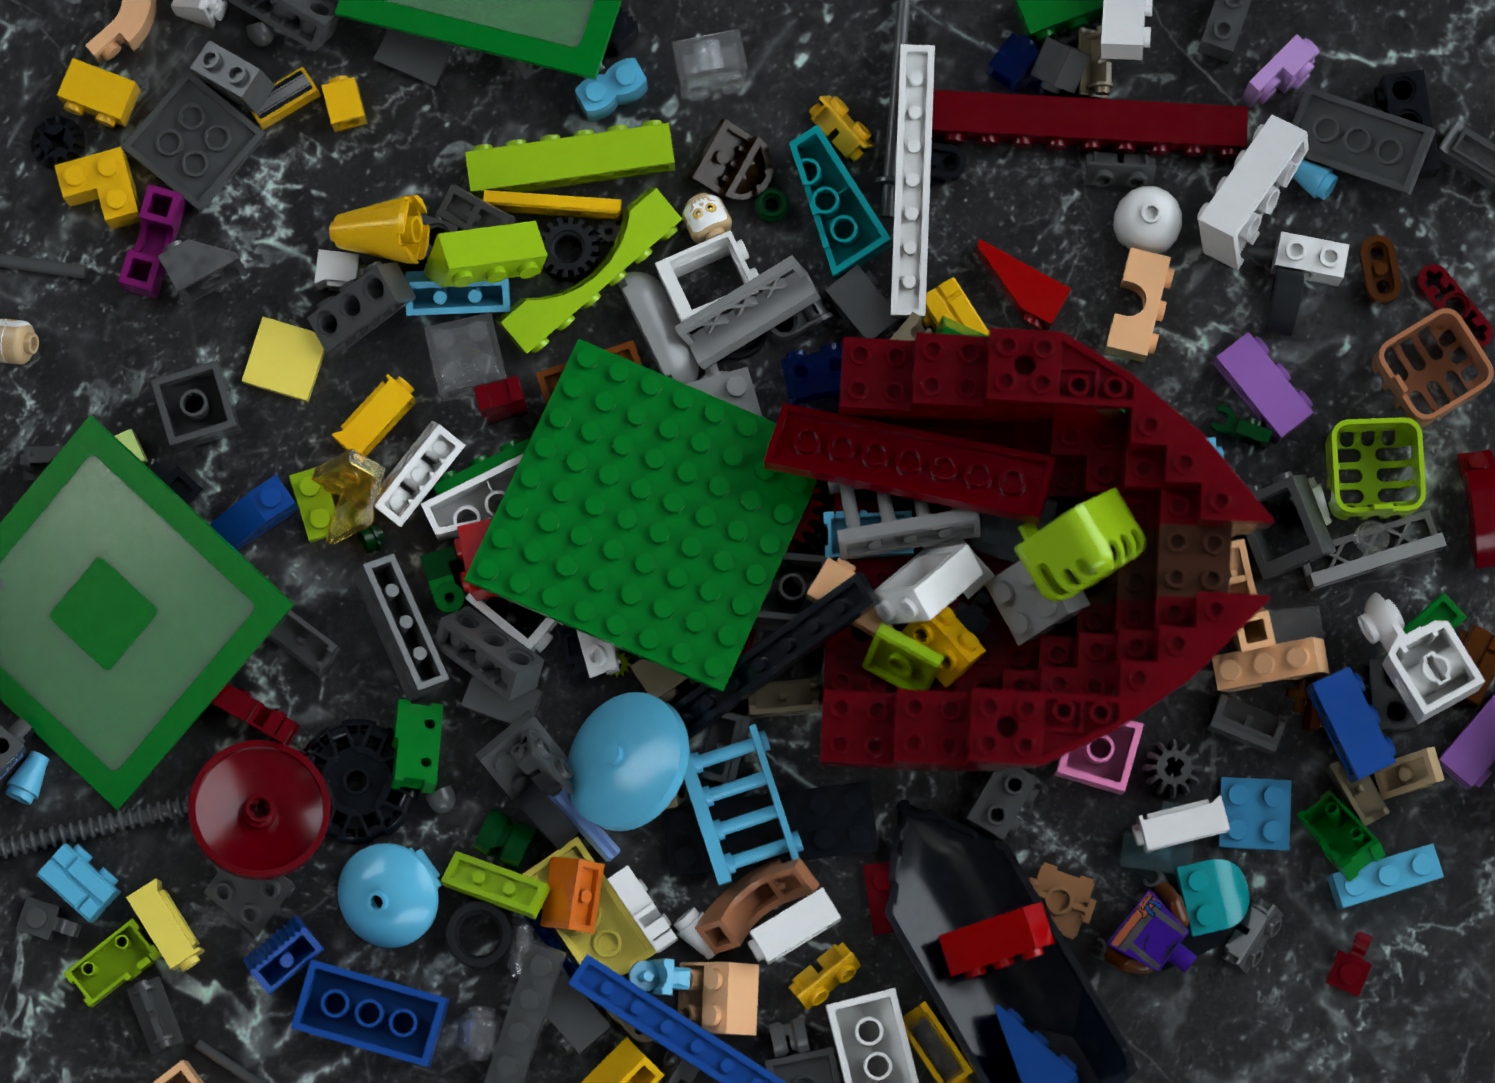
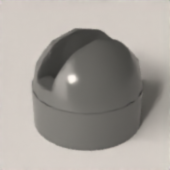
[245,21,275,47]
[425,785,456,813]

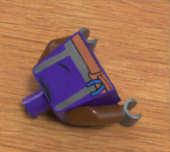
[1090,868,1198,975]

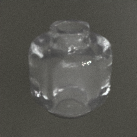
[457,1006,504,1061]

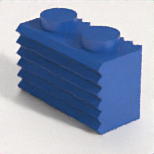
[243,915,324,995]

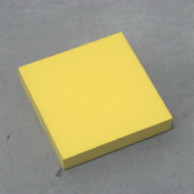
[242,317,325,403]

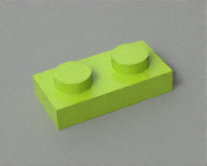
[289,465,343,543]

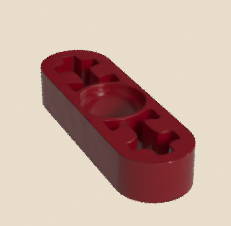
[1416,264,1493,349]

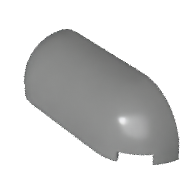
[617,271,700,384]

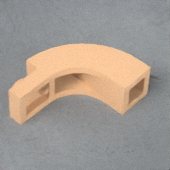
[85,0,157,64]
[1229,538,1276,652]

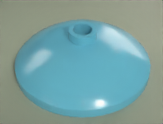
[338,843,439,948]

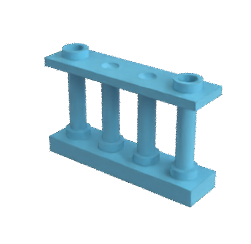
[684,724,804,886]

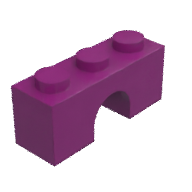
[118,184,187,299]

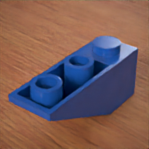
[995,1004,1079,1083]

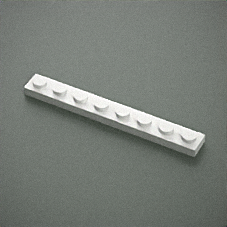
[890,44,935,319]

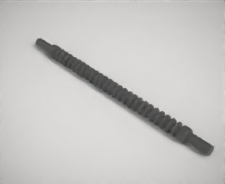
[0,794,190,859]

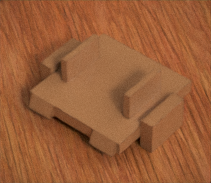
[1029,862,1097,940]

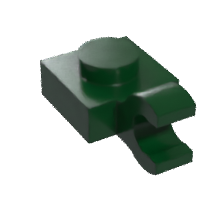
[1210,405,1272,449]

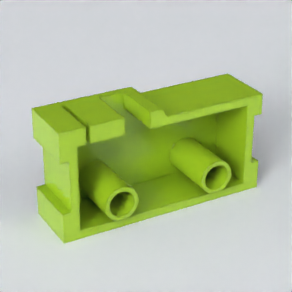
[63,918,162,1007]

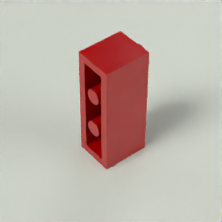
[938,902,1055,979]

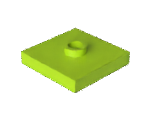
[862,623,944,691]

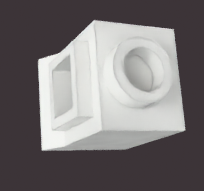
[314,249,367,292]

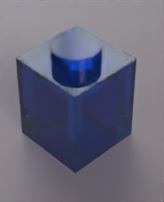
[986,32,1040,93]

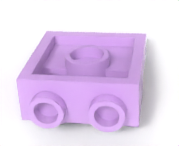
[1241,34,1320,108]

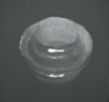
[1354,520,1390,555]

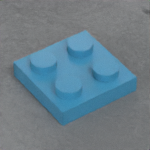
[1218,777,1292,851]

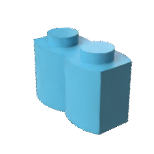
[575,58,648,121]

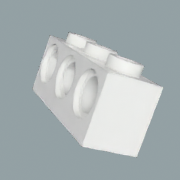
[367,421,466,527]

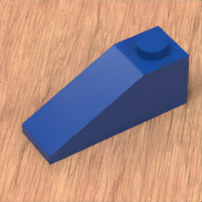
[209,474,299,551]

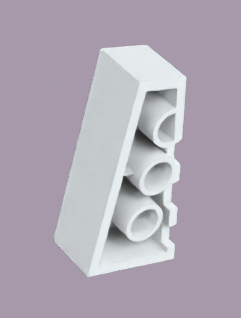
[1197,115,1309,270]

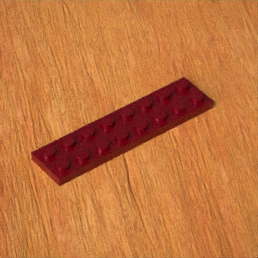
[764,403,1057,525]

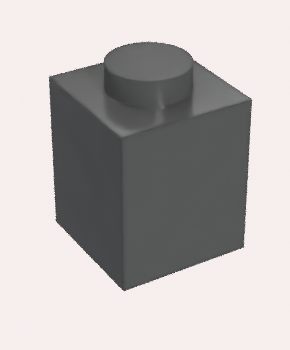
[1030,37,1091,94]

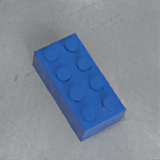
[291,959,450,1068]

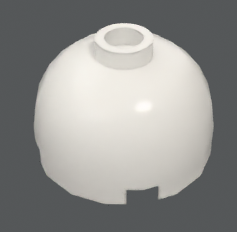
[1113,186,1182,254]

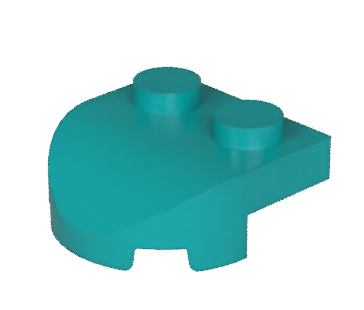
[1174,859,1250,937]

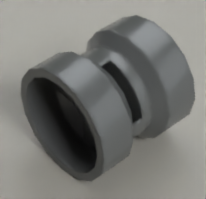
[768,1017,810,1058]

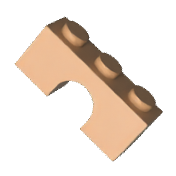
[1104,248,1175,362]
[1212,637,1330,693]

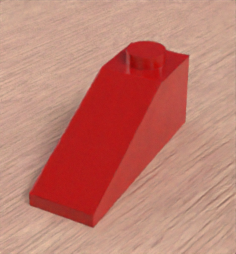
[975,239,1071,331]

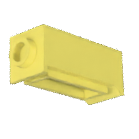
[126,878,205,972]

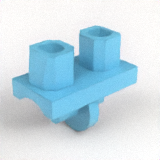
[628,959,691,996]

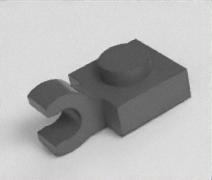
[15,896,82,941]

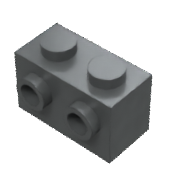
[966,768,1040,842]

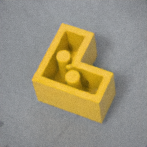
[54,147,141,230]

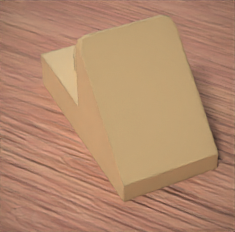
[1374,747,1445,800]

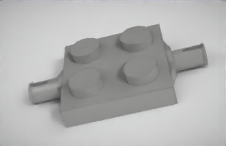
[685,362,763,417]

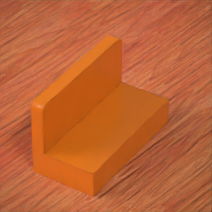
[541,857,605,934]

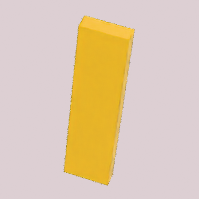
[483,190,622,220]

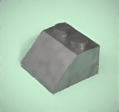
[158,239,247,306]

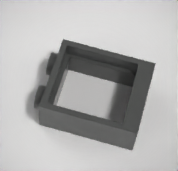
[1245,471,1336,579]

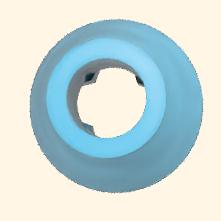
[1292,159,1339,200]
[6,751,50,805]

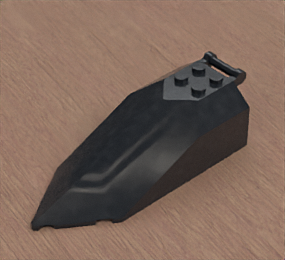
[885,800,1138,1083]

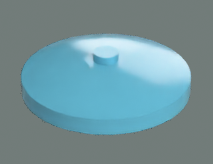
[567,692,689,831]

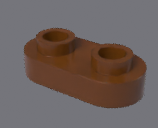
[1359,235,1402,305]

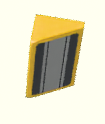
[250,67,321,130]

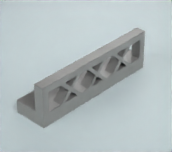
[675,255,821,370]
[1301,510,1447,591]

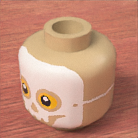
[682,193,732,244]
[0,319,39,365]

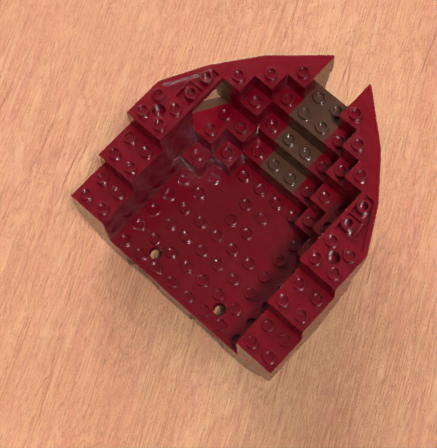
[819,328,1274,771]

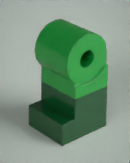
[420,545,466,615]

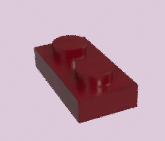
[863,862,895,936]

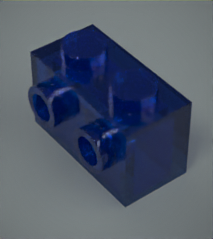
[781,343,843,405]

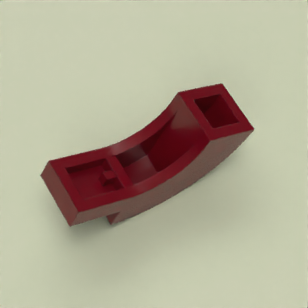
[1456,450,1495,568]

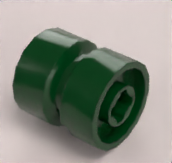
[473,809,538,870]

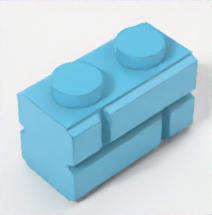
[37,843,121,923]

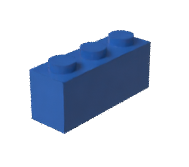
[1305,666,1396,784]

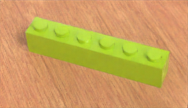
[465,120,676,199]

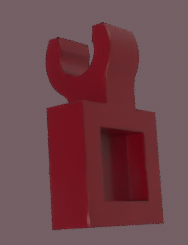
[1325,931,1373,997]

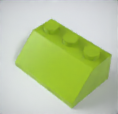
[424,221,548,288]

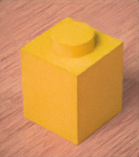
[321,75,368,132]

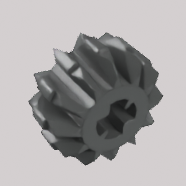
[1142,739,1203,799]

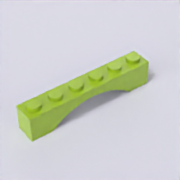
[495,187,682,354]

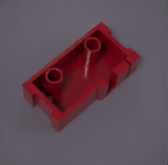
[474,375,529,425]
[211,684,300,746]

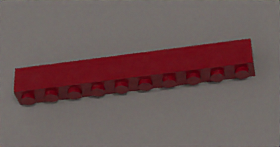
[932,90,1248,159]

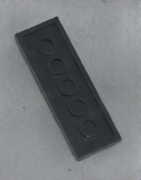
[662,781,879,878]

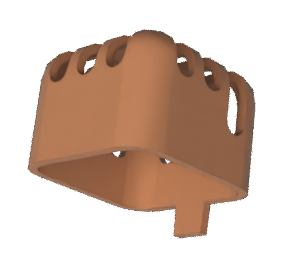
[1372,308,1494,428]

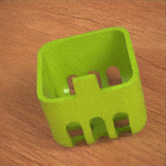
[1325,417,1426,520]
[1014,487,1146,602]

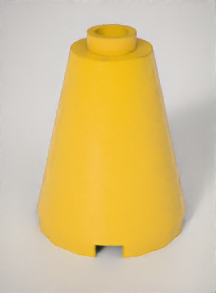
[329,195,430,264]

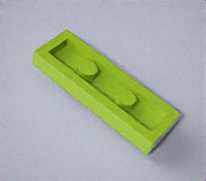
[441,851,551,920]

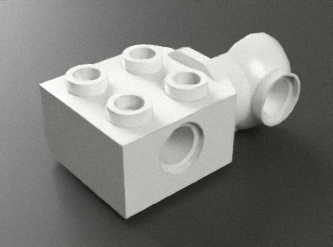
[1357,592,1485,724]

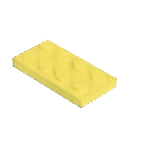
[522,836,657,977]

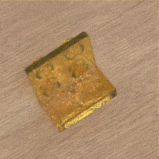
[312,449,386,545]

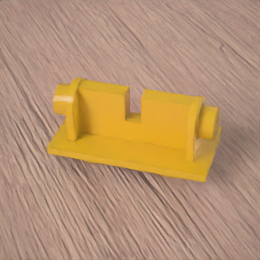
[809,95,875,162]
[789,942,861,1011]

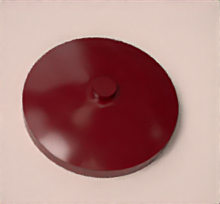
[188,740,331,880]

